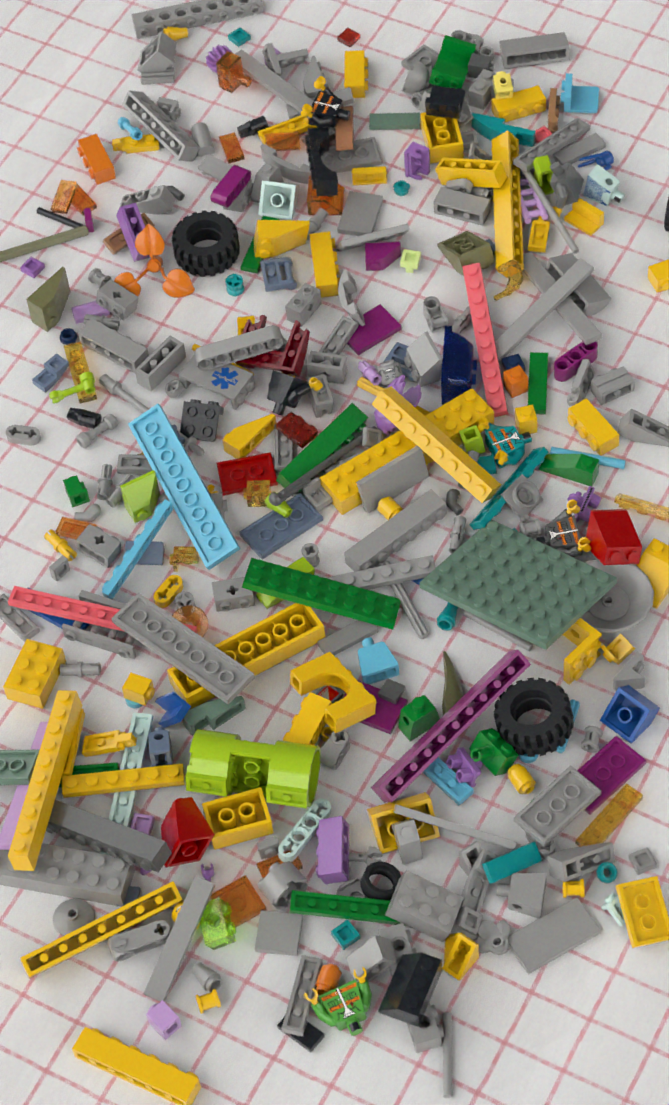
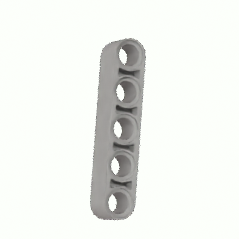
[195,325,283,371]

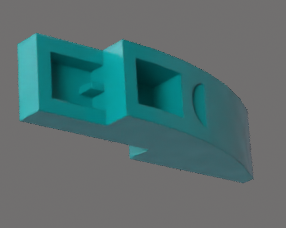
[471,113,535,147]

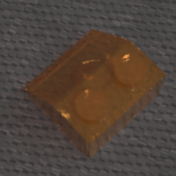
[307,176,344,215]

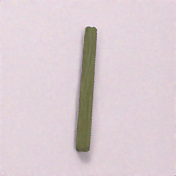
[0,225,89,262]

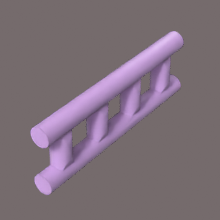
[520,178,549,224]

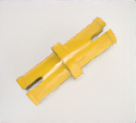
[44,529,77,561]

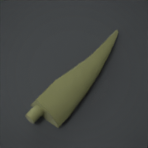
[442,651,464,716]

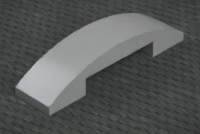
[261,144,312,184]
[338,269,365,326]
[457,849,499,935]

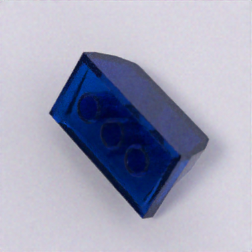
[441,326,477,405]

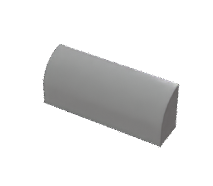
[499,32,570,69]
[546,253,611,316]

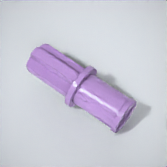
[358,360,382,385]

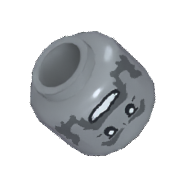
[377,360,403,385]

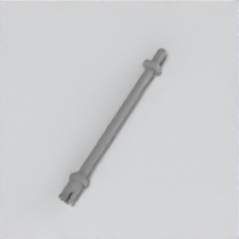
[99,374,205,456]

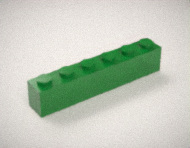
[276,403,368,492]

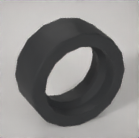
[360,861,401,901]

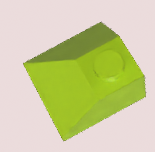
[120,470,160,523]

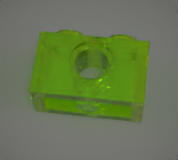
[200,897,236,950]

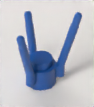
[578,150,614,171]

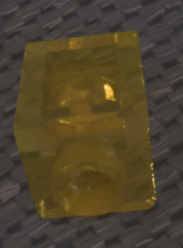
[169,546,199,572]

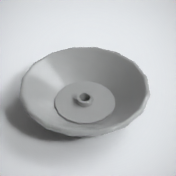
[581,559,654,633]

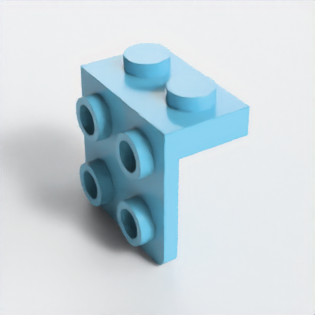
[561,73,599,113]

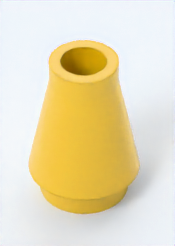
[163,26,188,41]

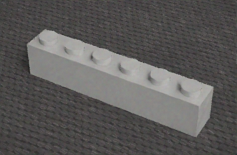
[344,489,447,572]

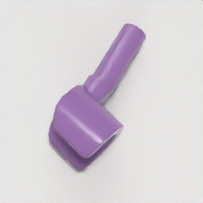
[201,863,214,882]

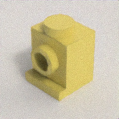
[493,71,513,100]

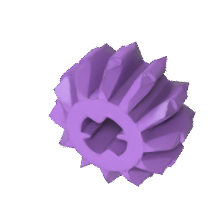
[206,44,234,74]

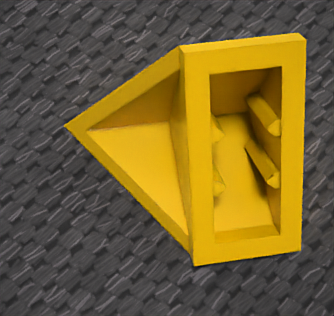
[442,933,479,980]

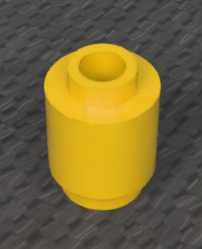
[377,497,403,520]
[507,764,536,794]

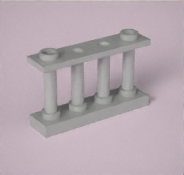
[62,590,136,659]

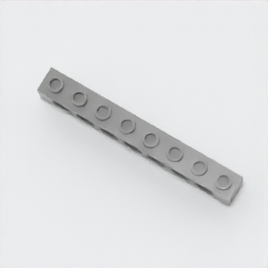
[132,0,263,39]

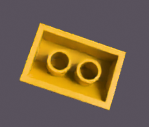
[367,792,440,854]

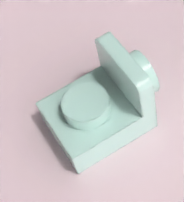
[601,893,625,926]

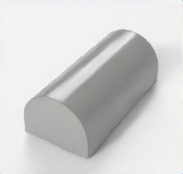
[191,122,215,157]

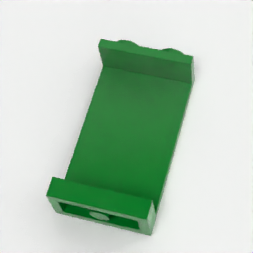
[429,35,476,89]

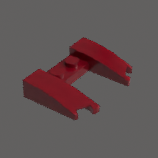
[234,315,310,377]

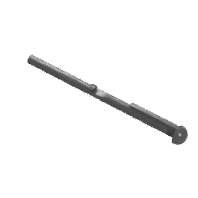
[269,426,377,506]

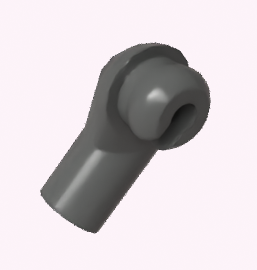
[166,185,185,201]
[446,489,463,516]

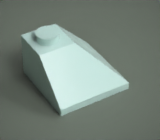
[258,181,300,220]

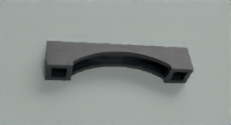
[305,128,338,196]

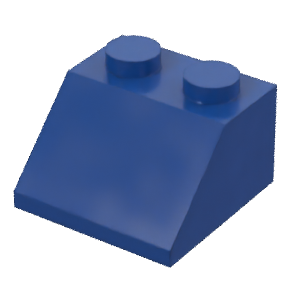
[600,685,660,743]

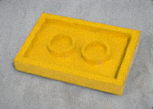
[615,876,669,948]

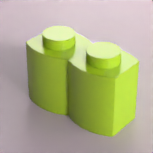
[533,155,554,195]

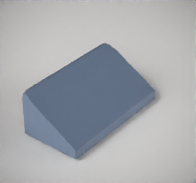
[125,541,165,565]

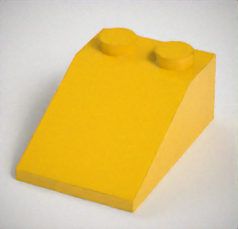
[254,220,310,259]
[637,538,669,609]

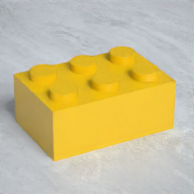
[420,112,464,164]
[3,639,66,709]
[202,787,274,850]

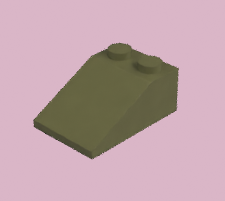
[437,231,495,276]
[26,267,70,332]

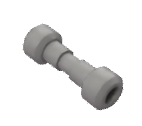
[76,414,118,448]

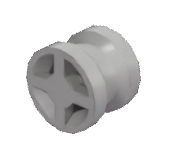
[175,592,196,616]

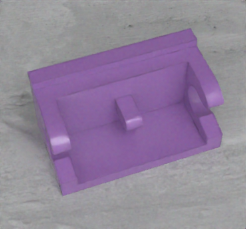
[404,142,430,180]

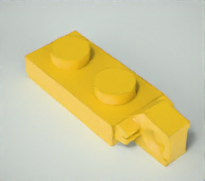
[112,134,160,154]
[528,216,550,253]
[82,730,137,757]

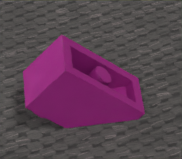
[365,242,401,271]

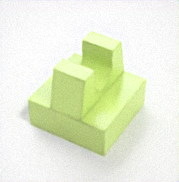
[400,249,421,273]

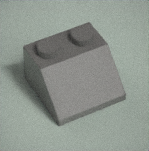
[138,31,177,72]
[404,331,442,387]

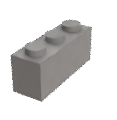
[434,187,490,226]
[135,336,186,391]

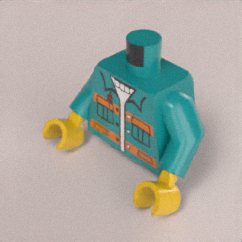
[476,416,532,469]

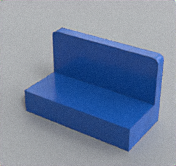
[155,692,191,728]

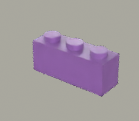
[116,203,150,262]
[316,816,349,885]

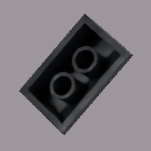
[378,952,442,1027]

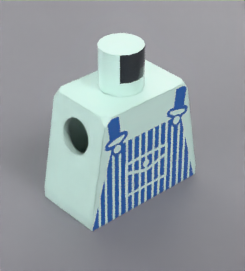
[583,164,625,206]

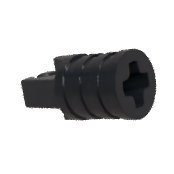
[237,115,268,138]
[67,408,102,429]

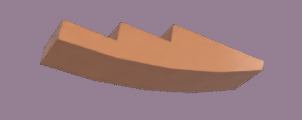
[336,106,354,151]

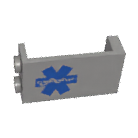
[179,354,255,410]

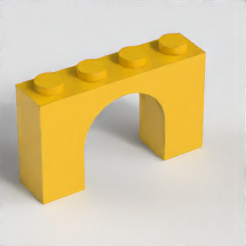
[290,652,377,734]

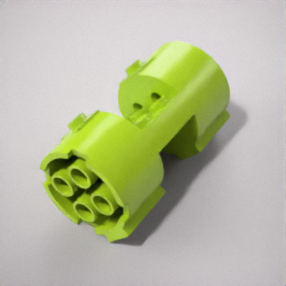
[185,729,321,808]

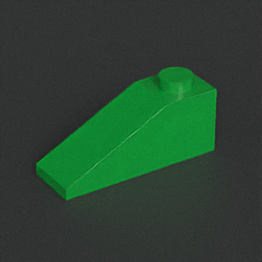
[539,454,599,486]

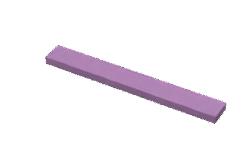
[0,722,48,850]

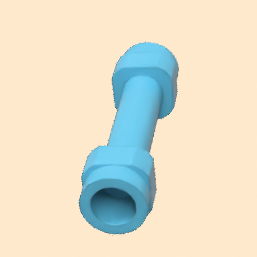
[118,117,143,140]

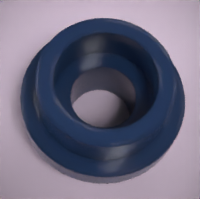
[59,328,78,345]

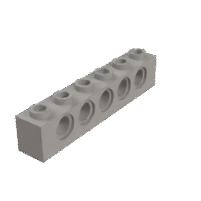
[122,90,200,161]
[379,923,444,1053]

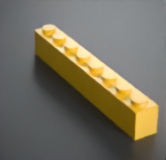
[372,386,502,503]
[20,881,183,979]

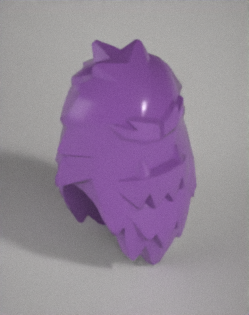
[374,375,422,436]

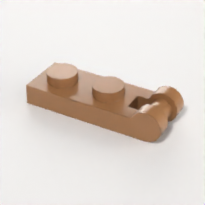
[548,88,560,134]

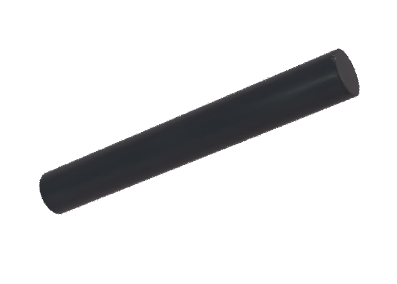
[36,207,83,228]

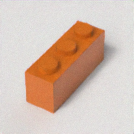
[77,133,116,185]

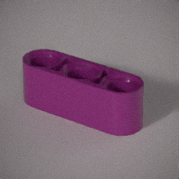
[211,165,251,208]
[554,341,598,382]

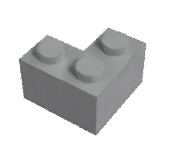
[468,69,514,110]

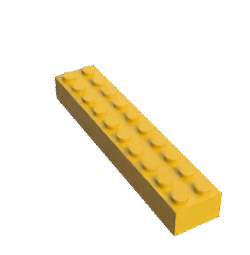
[320,388,494,515]

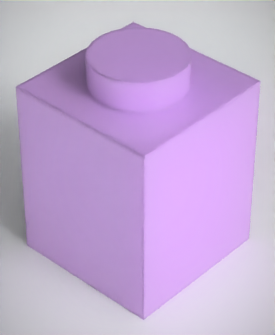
[146,1000,181,1040]

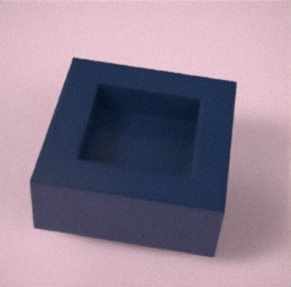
[502,353,525,371]

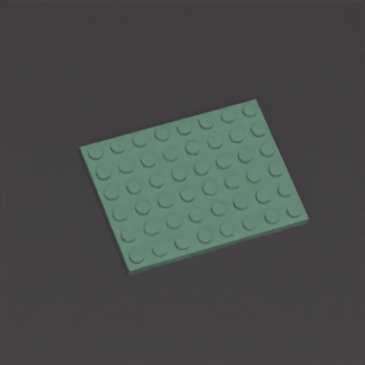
[419,520,617,650]

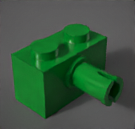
[469,728,519,776]

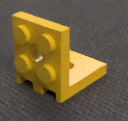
[563,618,602,685]

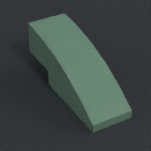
[182,696,246,736]

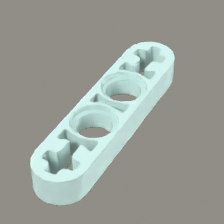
[278,799,331,862]

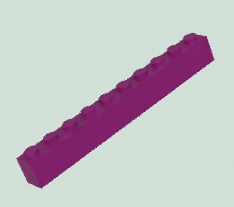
[371,649,531,803]

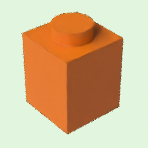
[503,365,528,398]

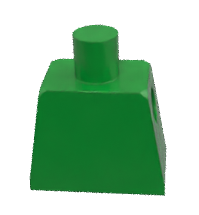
[398,695,440,741]

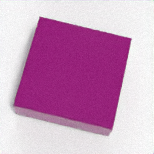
[84,208,94,233]

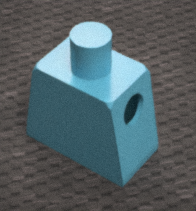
[357,637,399,685]

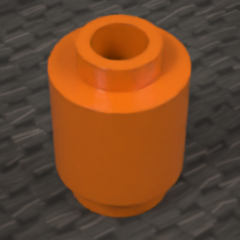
[315,963,342,995]

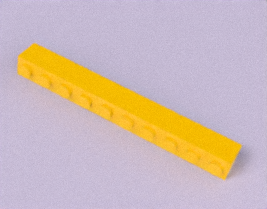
[491,130,524,278]
[8,690,83,871]

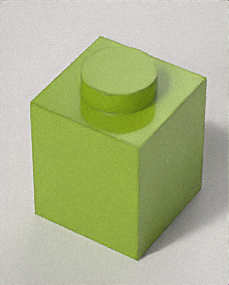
[459,425,486,454]

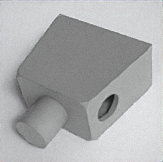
[497,873,547,918]

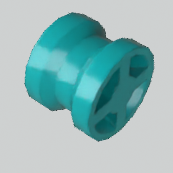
[225,274,244,296]

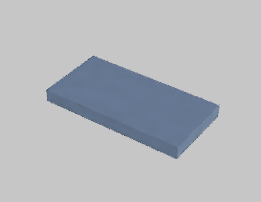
[239,493,323,560]

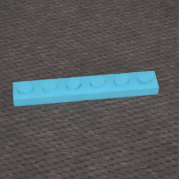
[102,499,173,599]

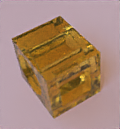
[243,480,271,507]

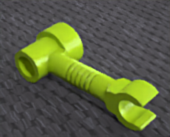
[49,372,96,403]

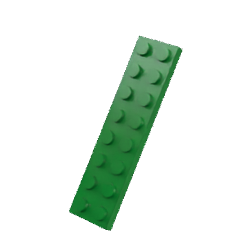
[242,558,401,630]

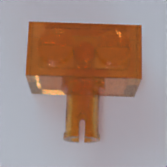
[216,51,252,93]

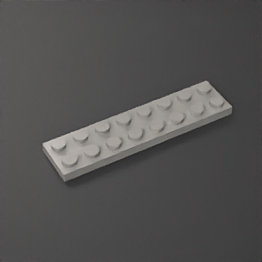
[111,593,255,704]

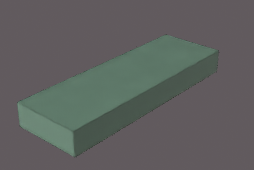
[369,113,420,130]

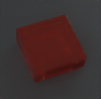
[337,27,360,47]

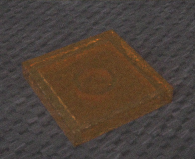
[210,875,267,931]

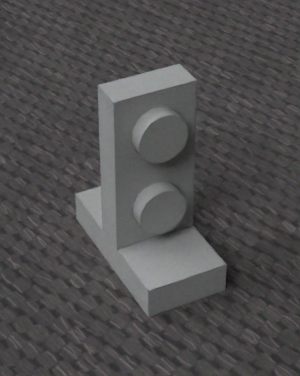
[262,43,309,76]

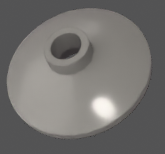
[53,899,95,936]

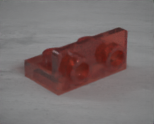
[276,411,318,448]

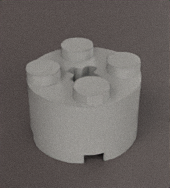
[257,861,308,910]

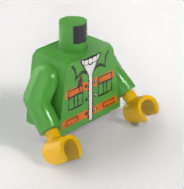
[304,966,372,1036]

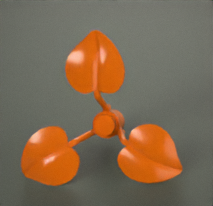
[114,224,195,298]

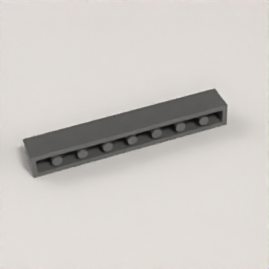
[46,800,172,873]

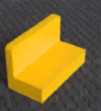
[352,166,387,185]
[564,198,604,236]

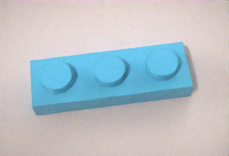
[423,757,474,806]

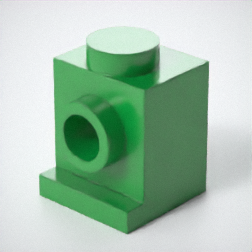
[63,475,90,508]

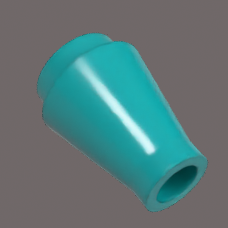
[437,602,458,631]

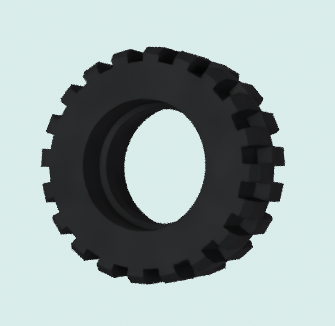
[172,210,240,277]
[494,678,574,757]

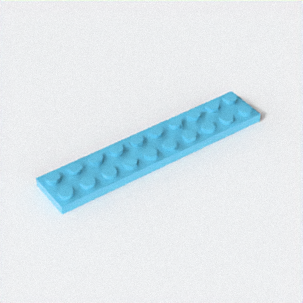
[128,404,241,570]

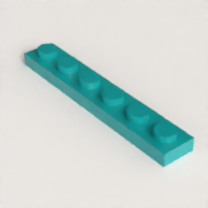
[469,447,548,530]

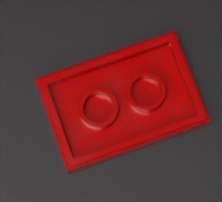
[216,452,278,496]

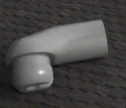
[74,504,101,522]

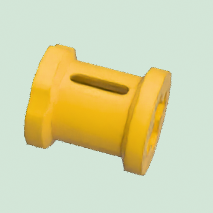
[562,879,585,898]
[195,989,221,1014]

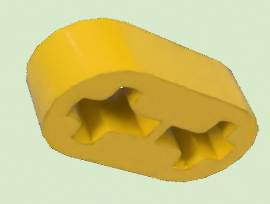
[154,575,183,608]

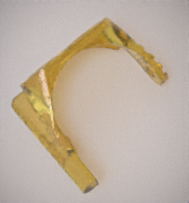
[493,260,524,301]

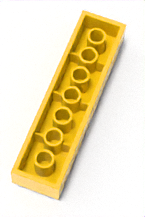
[167,603,325,710]

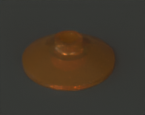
[172,605,209,638]

